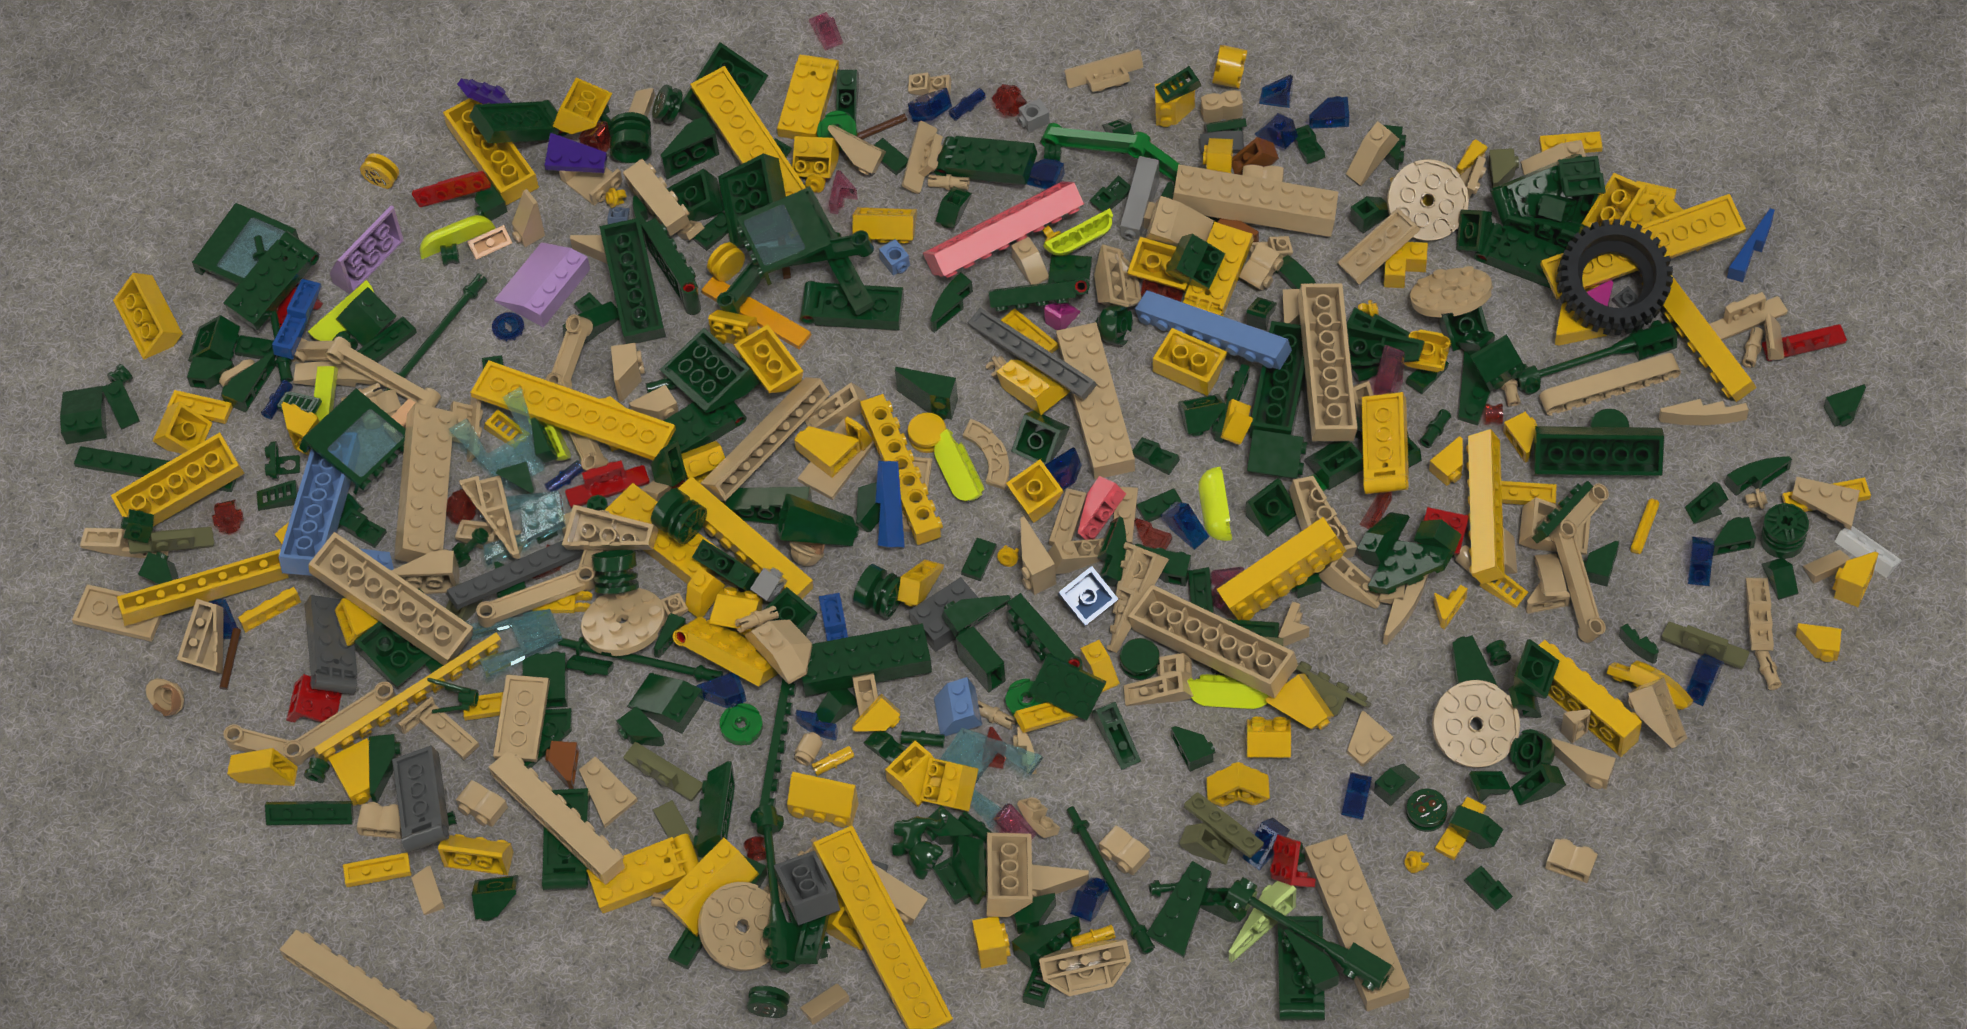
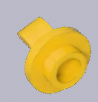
[805,174,826,193]
[605,188,627,208]
[1042,225,1061,243]
[1358,300,1379,317]
[997,545,1019,567]
[1405,851,1429,873]

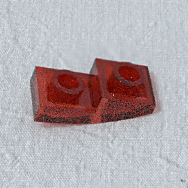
[1140,279,1184,302]

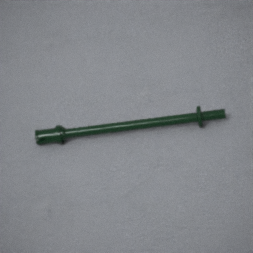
[252,235,293,383]
[383,273,488,392]
[558,637,723,685]
[1066,806,1155,954]

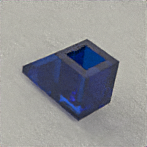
[1688,536,1714,586]
[1686,653,1724,706]
[1070,878,1110,922]

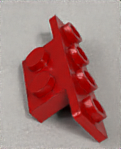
[412,171,491,207]
[1761,324,1847,361]
[565,460,650,508]

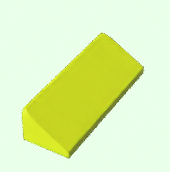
[314,366,338,422]

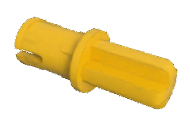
[811,746,854,776]
[1070,925,1116,947]

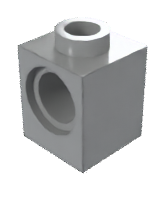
[1017,98,1050,132]
[750,567,787,602]

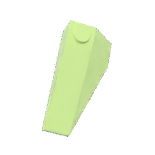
[1229,881,1297,963]

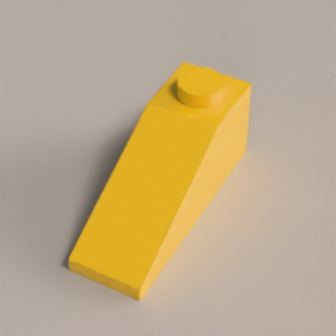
[897,559,944,606]

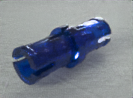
[948,88,986,121]
[261,380,293,420]
[544,460,585,495]

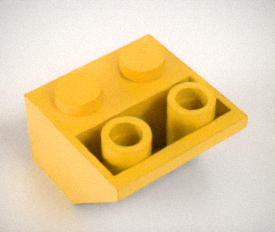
[792,136,840,178]
[708,309,758,344]
[281,402,319,456]
[681,441,725,483]
[1247,716,1291,757]
[885,741,935,807]
[920,758,979,811]

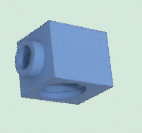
[879,239,910,276]

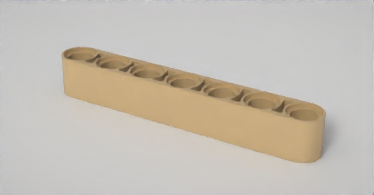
[1539,353,1681,416]

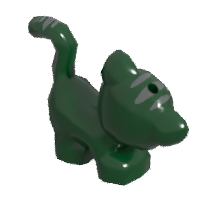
[892,808,948,880]

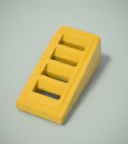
[1455,139,1488,175]
[484,409,530,450]
[845,416,873,451]
[1479,574,1528,608]

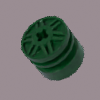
[610,112,652,163]
[651,488,707,544]
[1760,503,1809,559]
[592,549,639,594]
[853,564,901,619]

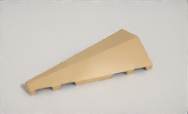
[459,475,520,559]
[1107,542,1169,653]

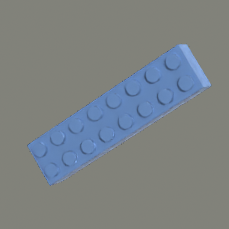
[279,433,360,576]

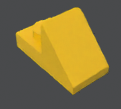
[1221,399,1253,445]
[1433,585,1468,630]

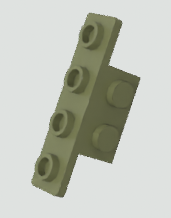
[128,527,214,554]
[1661,622,1750,669]
[1296,661,1372,716]
[623,742,703,801]
[1184,792,1264,858]

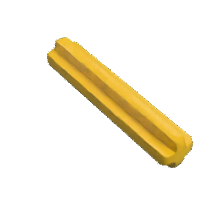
[1630,498,1659,554]

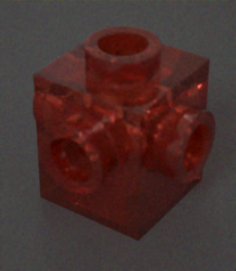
[992,84,1027,117]
[446,489,476,524]
[212,499,244,534]

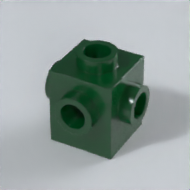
[120,509,154,543]

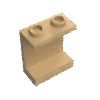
[559,145,622,206]

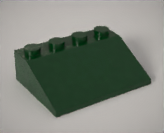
[679,42,768,130]
[718,153,793,249]
[659,328,760,413]
[355,588,432,688]

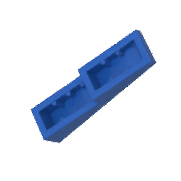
[1727,208,1775,282]
[272,279,321,359]
[875,461,905,547]
[819,593,848,641]

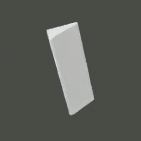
[1835,526,1902,578]

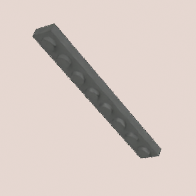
[967,307,1097,400]
[446,540,584,610]

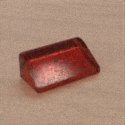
[1359,491,1393,529]

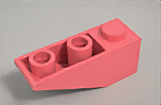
[1078,476,1126,540]

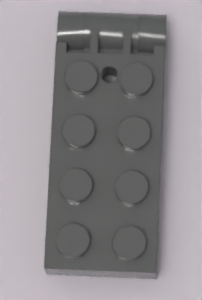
[304,595,357,694]
[392,745,449,853]

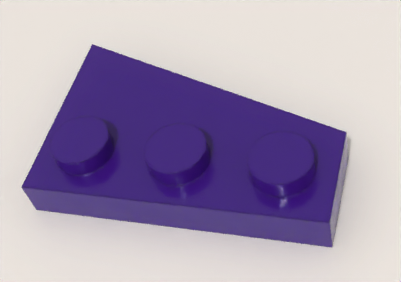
[457,78,512,104]
[544,133,607,173]

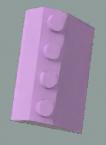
[330,206,404,294]
[494,242,590,328]

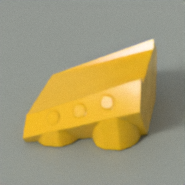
[1403,329,1451,372]

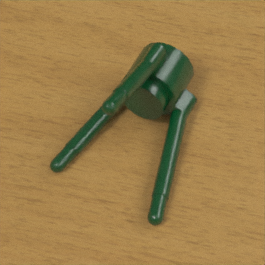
[427,678,479,713]

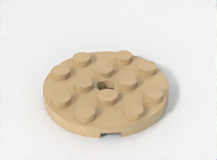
[1387,159,1469,241]
[1410,266,1493,317]
[581,588,666,656]
[1432,680,1520,768]
[698,882,771,971]

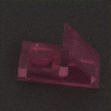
[809,12,843,51]
[829,170,858,214]
[1211,567,1244,609]
[993,803,1037,840]

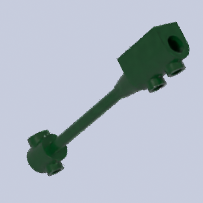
[1515,320,1677,394]
[750,805,800,973]
[1226,877,1394,992]

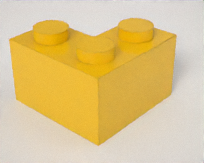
[1203,138,1233,173]
[1384,242,1428,288]
[1206,762,1270,807]
[972,917,1011,969]

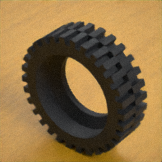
[1556,219,1673,335]

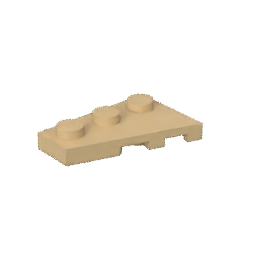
[1791,476,1860,530]
[579,756,638,828]

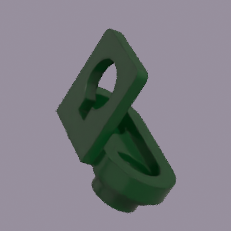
[265,441,300,480]

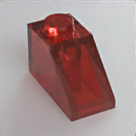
[579,121,611,152]

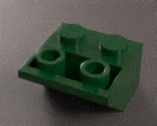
[1166,233,1226,290]
[1305,441,1363,490]

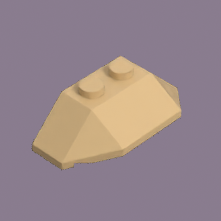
[1094,244,1141,307]
[745,620,812,684]
[1039,939,1131,996]

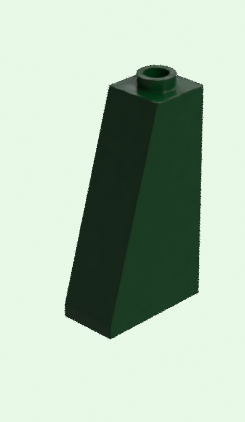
[776,494,859,546]
[1452,635,1499,719]

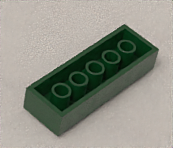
[599,218,666,344]
[1250,321,1305,438]
[1534,426,1664,476]
[802,623,932,696]

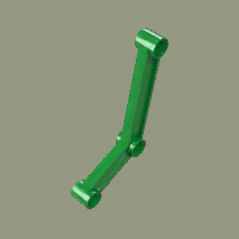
[1040,123,1181,187]

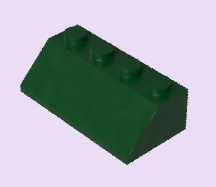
[694,761,735,858]

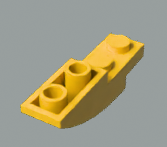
[1607,660,1693,709]

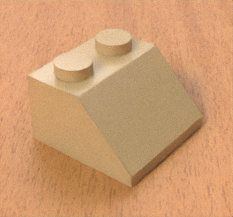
[611,343,645,402]

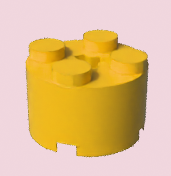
[1212,45,1247,88]

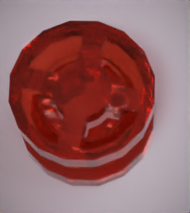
[1485,403,1503,425]
[744,836,766,861]

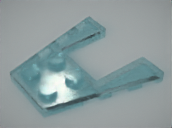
[449,387,545,490]
[479,491,566,565]
[465,609,563,678]
[940,728,1044,829]

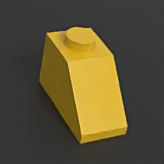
[1503,411,1537,463]
[1429,436,1463,486]
[685,567,725,617]
[1795,623,1842,662]
[1080,640,1120,692]
[852,693,901,732]

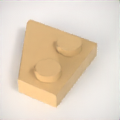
[1347,711,1393,767]

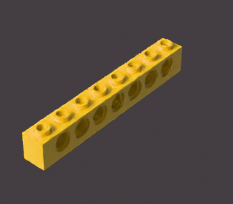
[860,394,943,545]

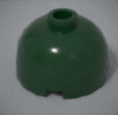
[1096,305,1133,346]
[1510,729,1555,773]

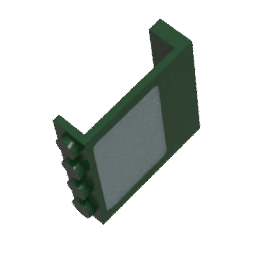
[736,189,836,286]
[192,203,299,285]
[299,388,406,495]

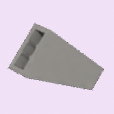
[1120,156,1160,240]

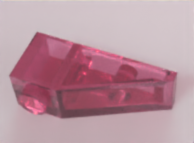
[1374,345,1405,395]

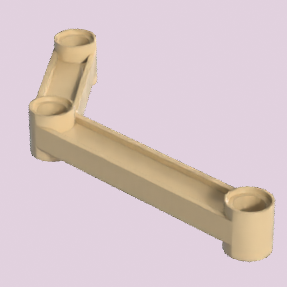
[545,314,609,470]
[291,337,441,407]
[1550,483,1609,643]
[476,510,610,628]
[223,682,396,766]

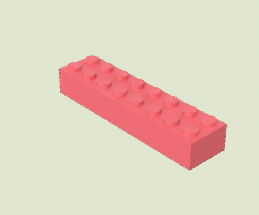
[923,181,1084,278]

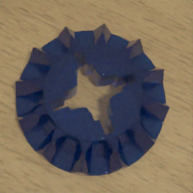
[492,312,525,342]

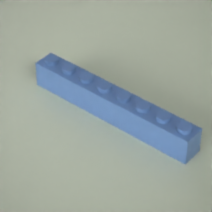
[1135,290,1292,370]

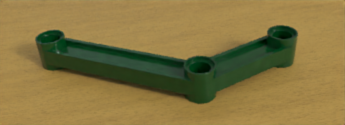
[717,230,874,314]

